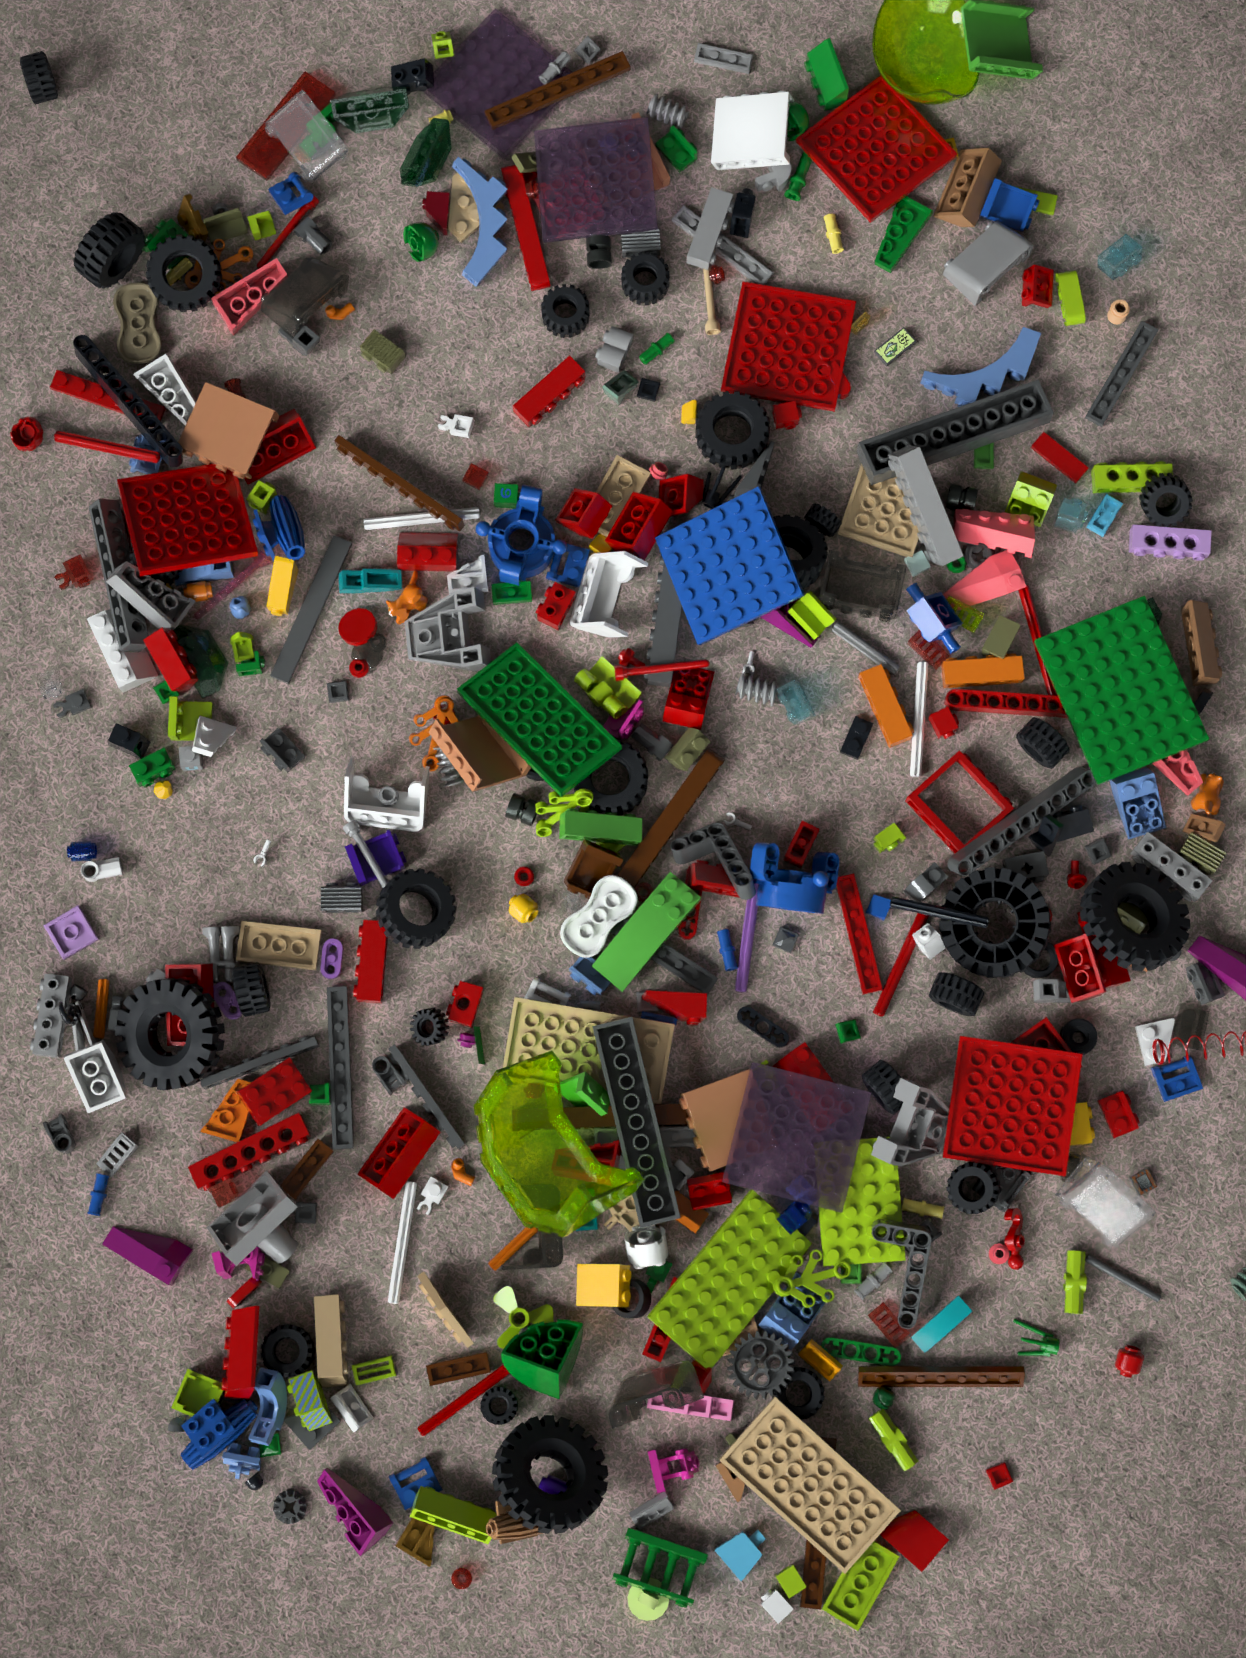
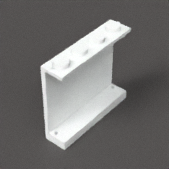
[711,91,794,170]

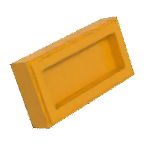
[798,1339,843,1382]

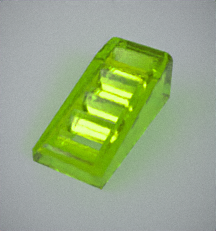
[947,595,984,633]

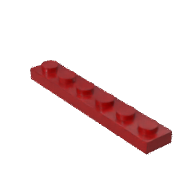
[50,370,166,422]
[836,873,883,995]

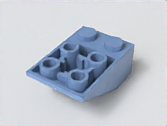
[175,561,234,586]
[1110,767,1166,839]
[758,1272,829,1350]

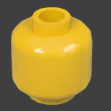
[509,893,539,923]

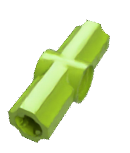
[1063,1250,1087,1314]
[868,1409,919,1472]

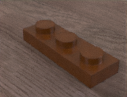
[281,1139,334,1200]
[426,1352,491,1386]

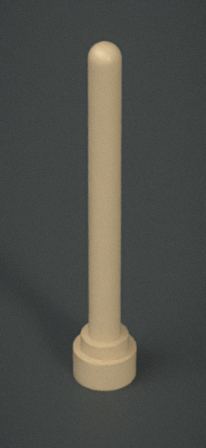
[703,267,721,335]

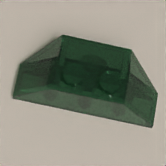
[330,87,409,133]
[400,118,452,187]
[173,625,228,699]

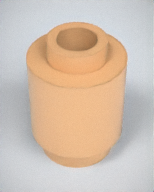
[1107,300,1130,325]

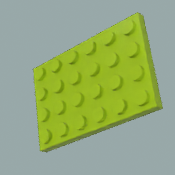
[813,1137,906,1266]

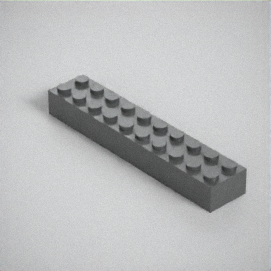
[856,380,1054,485]
[592,1017,681,1228]

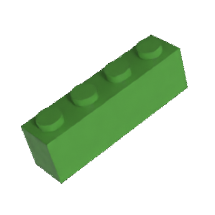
[559,809,642,846]

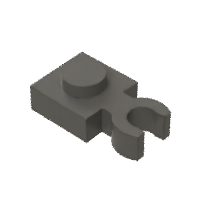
[53,689,91,718]
[108,996,123,1032]

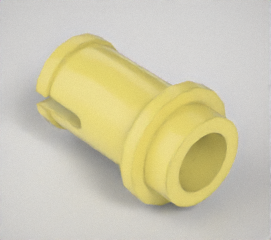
[428,109,453,129]

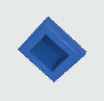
[865,894,891,921]

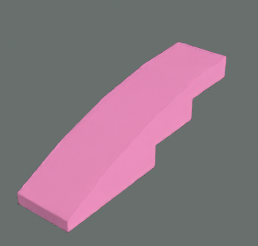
[647,1387,735,1421]

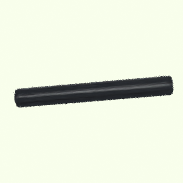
[890,896,989,928]

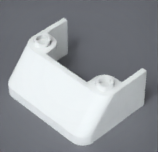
[570,551,648,638]
[344,757,430,832]

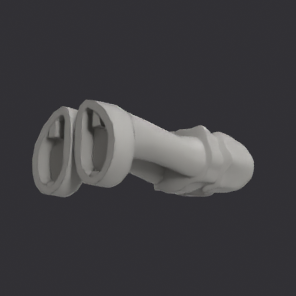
[202,926,240,983]

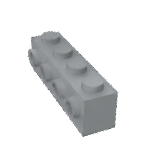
[686,187,735,270]
[1130,832,1213,902]
[30,974,72,1058]

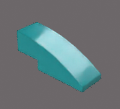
[338,569,402,594]
[911,1295,972,1353]

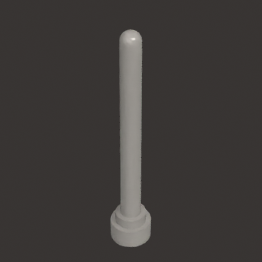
[343,820,388,888]

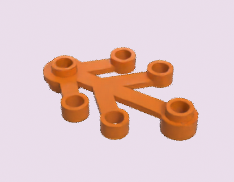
[185,239,253,293]
[409,695,459,772]

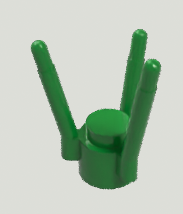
[1013,1319,1060,1357]

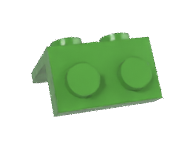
[555,1071,610,1116]

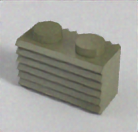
[360,329,405,374]
[665,727,710,771]
[1178,832,1227,875]

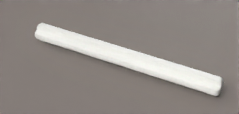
[364,507,480,530]
[910,662,929,777]
[388,1181,417,1304]

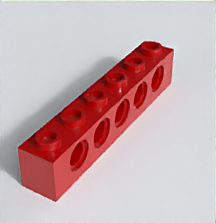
[188,1112,311,1191]

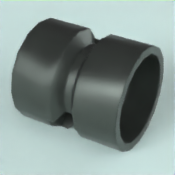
[586,234,612,269]
[946,483,978,510]
[505,793,538,826]

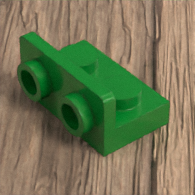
[655,125,698,173]
[129,748,175,788]

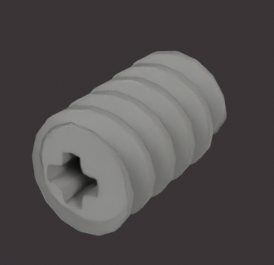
[646,93,689,130]
[735,673,778,707]
[433,746,464,787]

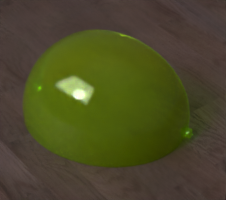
[872,0,980,105]

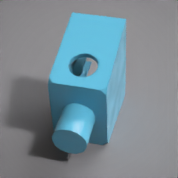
[714,1529,766,1581]

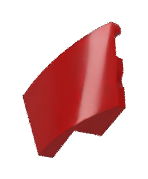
[880,1510,949,1572]

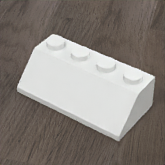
[87,609,158,693]

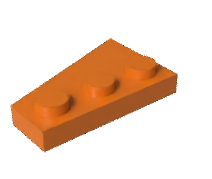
[200,1079,250,1142]

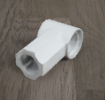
[81,857,123,882]

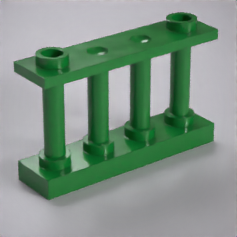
[612,1528,708,1608]

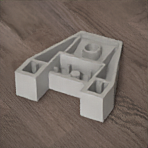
[405,587,491,671]
[871,1078,949,1166]

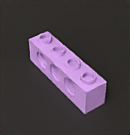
[1129,525,1211,561]

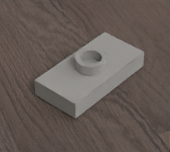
[629,1492,674,1530]

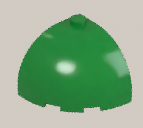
[501,1319,583,1399]

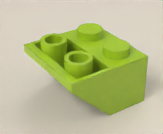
[1005,471,1057,527]

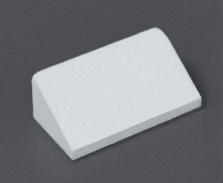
[330,1384,374,1432]

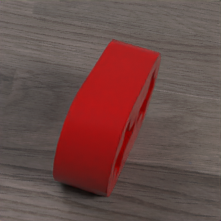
[226,1276,262,1309]

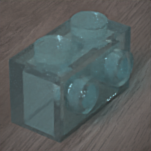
[1097,234,1142,281]
[1053,498,1088,533]
[776,680,816,725]

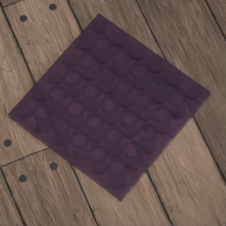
[422,8,573,160]
[534,117,658,243]
[722,1062,872,1213]

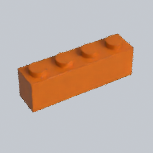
[941,653,1025,689]
[858,664,914,748]

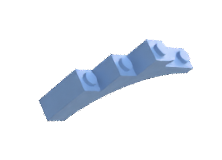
[452,156,507,287]
[920,327,1041,407]

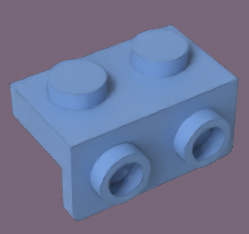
[569,957,611,996]

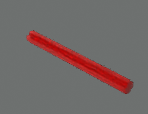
[54,431,161,463]
[1018,585,1058,696]
[873,913,929,1017]
[417,1365,510,1436]

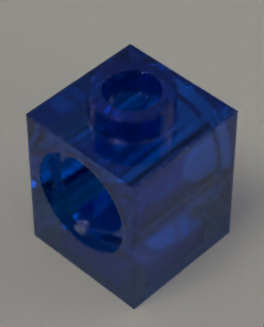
[777,1198,812,1234]

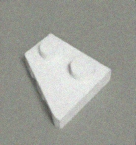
[447,555,488,595]
[192,716,237,757]
[1135,1018,1175,1066]

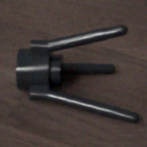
[701,467,742,509]

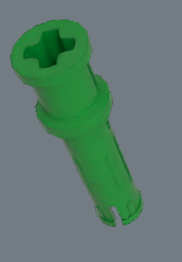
[784,151,812,201]

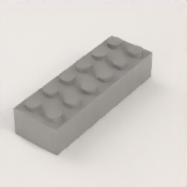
[888,445,963,566]

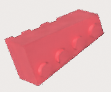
[211,258,288,336]
[952,509,1035,558]

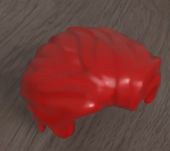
[10,417,43,452]

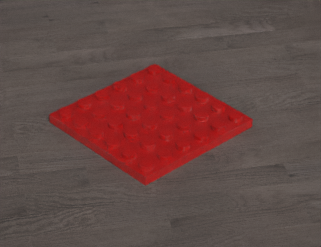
[796,74,957,223]
[721,281,856,412]
[117,464,258,576]
[943,1036,1083,1177]

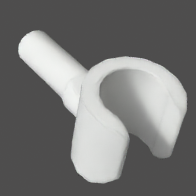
[742,651,755,678]
[724,812,752,830]
[254,839,271,867]

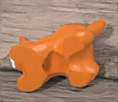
[386,571,428,624]
[1191,773,1224,815]

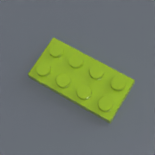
[821,1541,900,1631]

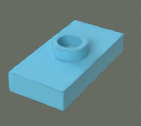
[1086,494,1123,537]

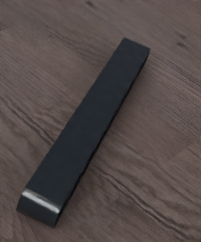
[73,335,183,467]

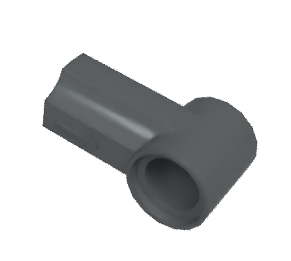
[293,217,332,255]
[631,723,673,761]

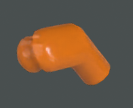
[325,302,355,320]
[451,1158,475,1186]

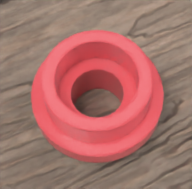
[649,462,668,480]
[989,1244,1009,1264]

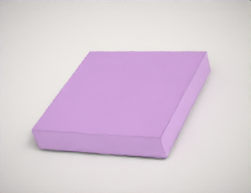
[43,905,99,960]

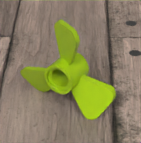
[493,1286,554,1349]

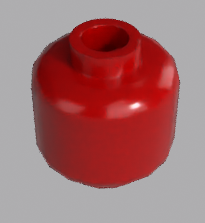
[1115,1345,1144,1378]

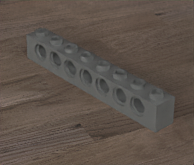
[89,499,149,652]

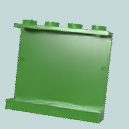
[961,0,1043,79]

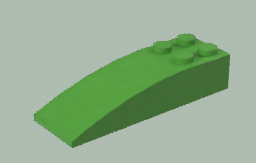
[591,872,701,992]

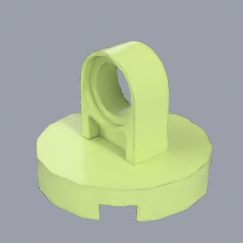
[627,1577,669,1621]

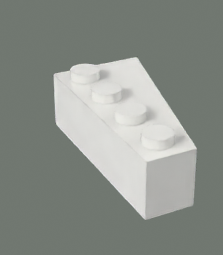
[133,354,197,426]

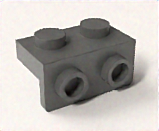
[1186,962,1225,1005]

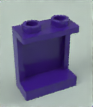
[345,829,407,886]

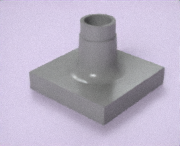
[207,1170,298,1266]

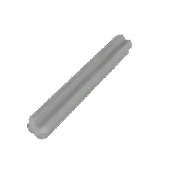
[832,622,899,675]

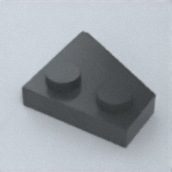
[284,1407,341,1450]

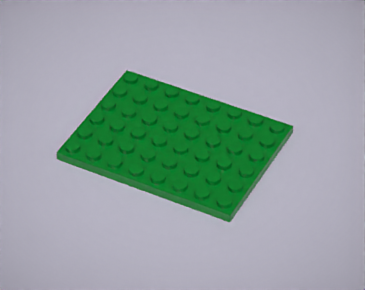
[1034,596,1209,785]

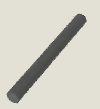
[1085,1254,1161,1302]

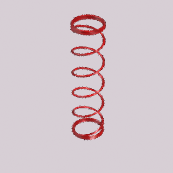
[1152,1031,1246,1065]

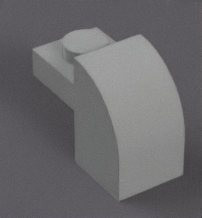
[755,163,791,192]
[1033,979,1071,1003]

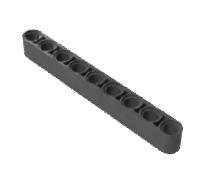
[948,767,1096,876]

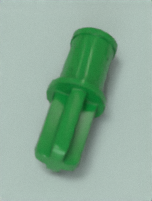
[639,333,675,365]

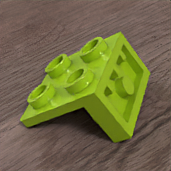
[168,697,213,741]

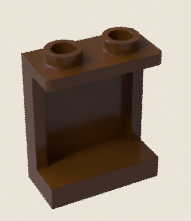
[564,839,624,899]

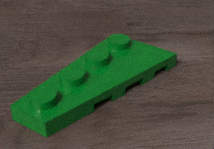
[874,196,933,273]

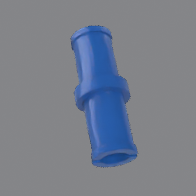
[717,929,738,971]
[87,1173,110,1216]

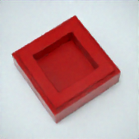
[986,1462,1013,1490]

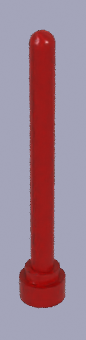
[257,195,320,269]
[614,659,710,681]

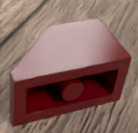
[422,191,451,236]

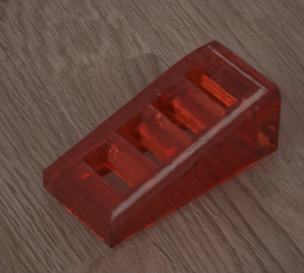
[907,629,949,670]
[868,1302,911,1348]

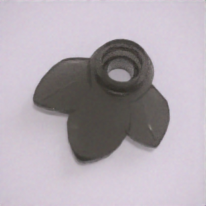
[351,633,387,669]

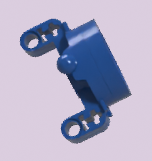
[475,484,568,586]
[750,842,840,914]

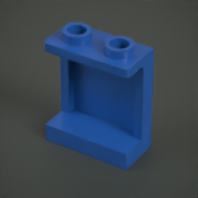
[980,178,1040,233]

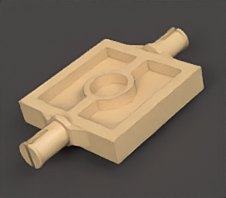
[603,1179,639,1232]

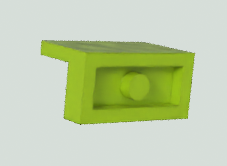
[787,591,836,640]

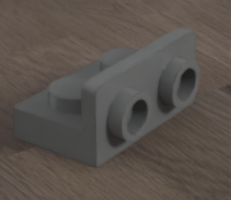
[260,727,305,773]

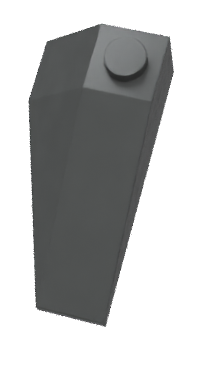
[729,441,775,501]

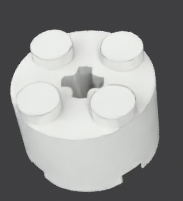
[624,1224,669,1269]

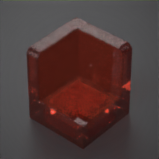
[208,1178,240,1208]

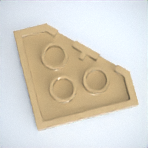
[448,173,504,243]
[417,1271,474,1348]

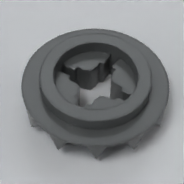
[964,543,995,569]
[273,1490,307,1524]

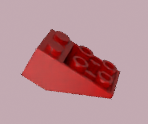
[662,668,715,730]

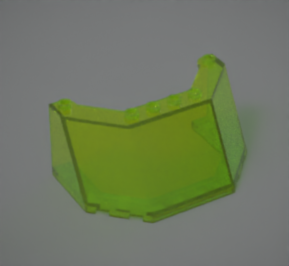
[473,1050,644,1237]

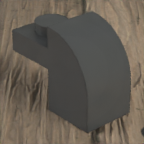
[278,317,320,356]
[903,862,948,902]

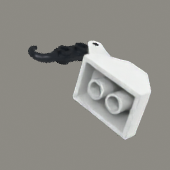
[59,1001,127,1113]

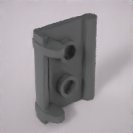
[972,1165,1033,1212]

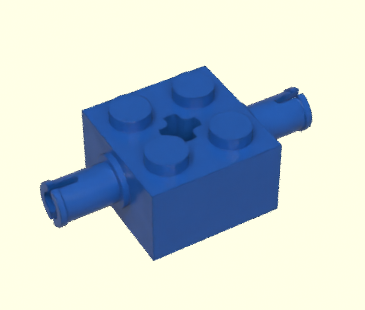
[906,583,963,654]

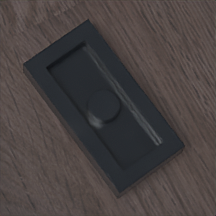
[840,716,874,760]

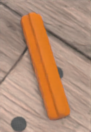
[93,979,109,1039]
[488,1223,538,1271]

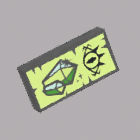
[874,327,916,367]

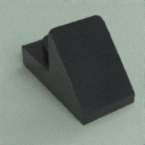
[1028,814,1064,857]

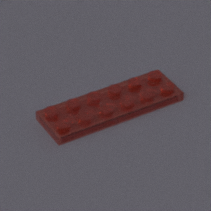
[236,71,336,181]

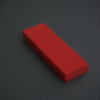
[1031,432,1089,484]

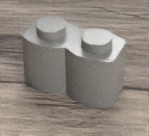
[595,326,633,373]

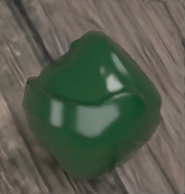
[872,1386,896,1410]

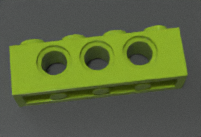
[1091,461,1173,493]

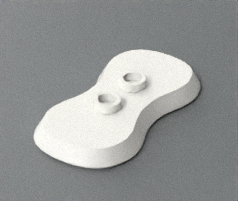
[560,875,638,958]

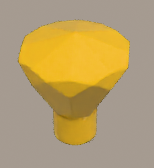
[154,781,173,799]

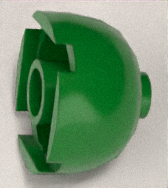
[787,101,809,141]
[403,222,439,262]

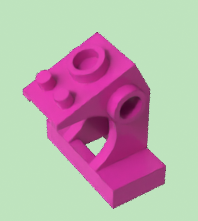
[211,1247,265,1281]
[647,1448,700,1493]

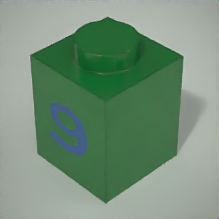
[493,483,521,509]

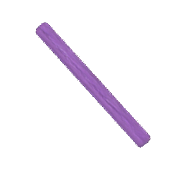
[735,883,758,992]

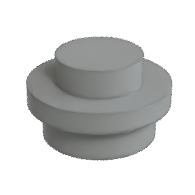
[379,786,399,806]

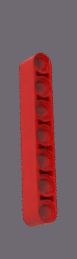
[501,165,550,291]
[944,689,1067,718]

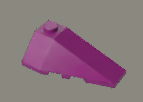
[761,599,821,648]
[1187,935,1246,1001]
[102,1226,193,1286]
[317,1468,393,1556]

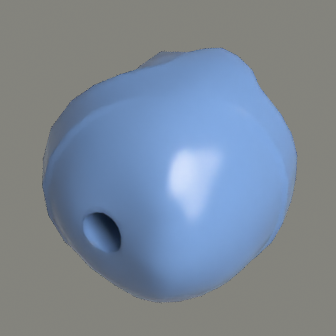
[230,596,251,619]

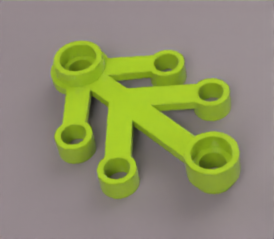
[535,788,593,837]
[773,1249,851,1308]

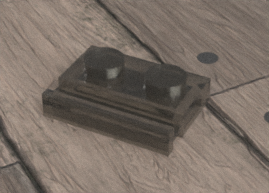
[1172,1004,1210,1051]

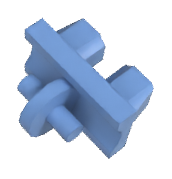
[222,1443,261,1480]

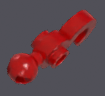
[1004,1208,1025,1270]

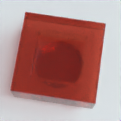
[462,463,489,491]

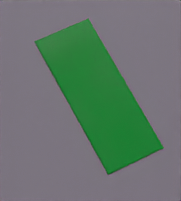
[474,1026,485,1065]

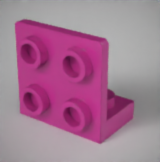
[603,699,644,742]

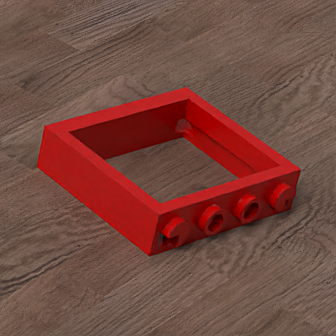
[905,750,1014,854]

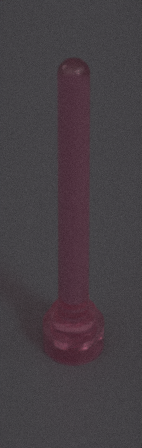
[194,550,271,620]

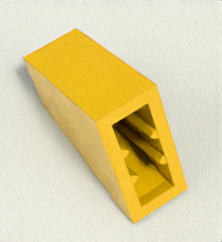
[267,556,299,616]

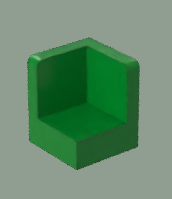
[309,1083,331,1106]

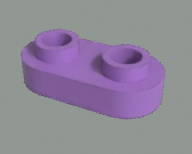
[320,938,343,979]
[213,982,242,1020]

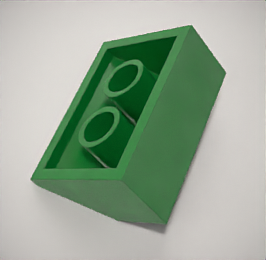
[804,38,849,111]

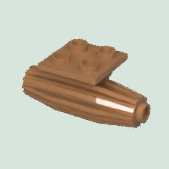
[486,1501,554,1544]

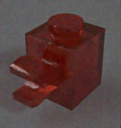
[54,555,93,590]

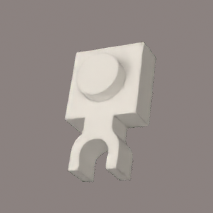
[438,414,475,438]
[417,1177,449,1216]

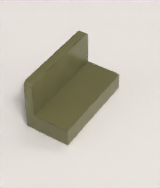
[203,208,248,245]
[982,615,1020,659]
[1118,902,1148,934]

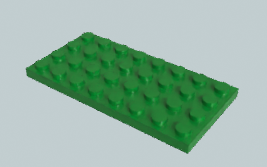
[457,642,622,797]

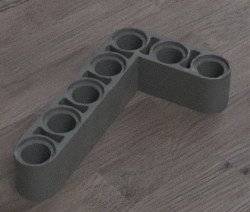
[670,823,756,900]
[872,1219,931,1329]

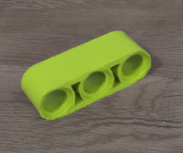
[1055,270,1086,326]

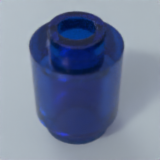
[67,841,97,862]

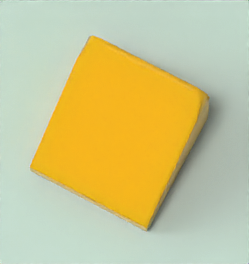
[681,400,697,424]
[589,533,612,553]

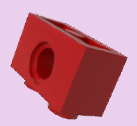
[783,820,820,868]
[446,981,484,1028]

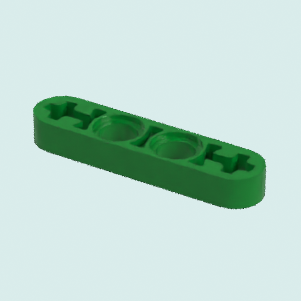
[821,1337,901,1366]

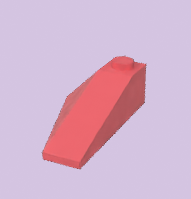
[943,549,1026,611]
[1152,750,1203,796]

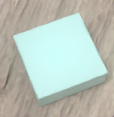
[904,550,931,577]

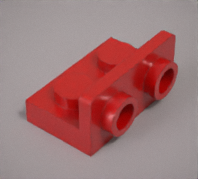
[1021,264,1054,308]
[1098,1090,1140,1139]
[687,1172,732,1210]

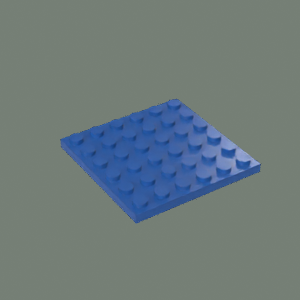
[655,486,805,645]

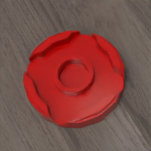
[338,608,378,646]

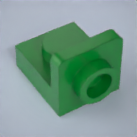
[236,650,265,677]

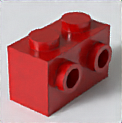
[536,582,576,631]

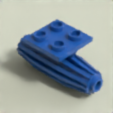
[252,495,305,562]
[181,1398,258,1470]

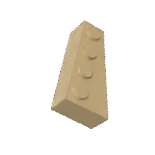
[314,1294,348,1388]

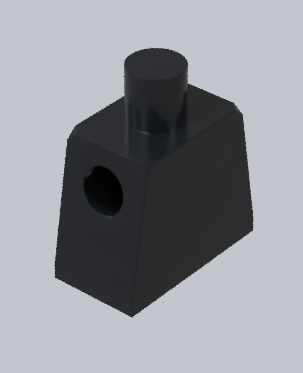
[729,188,756,238]
[108,723,151,759]

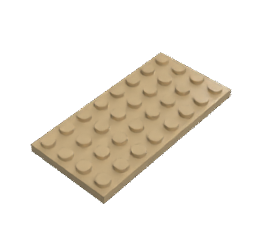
[501,997,675,1104]
[719,1396,901,1574]

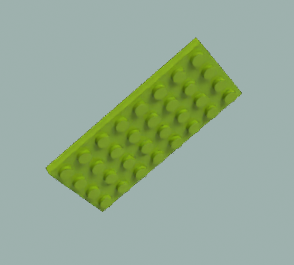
[647,1190,812,1368]

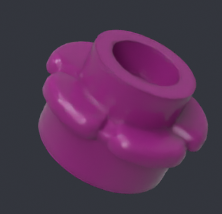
[457,1033,476,1048]

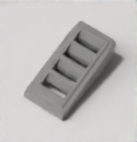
[96,1132,139,1177]

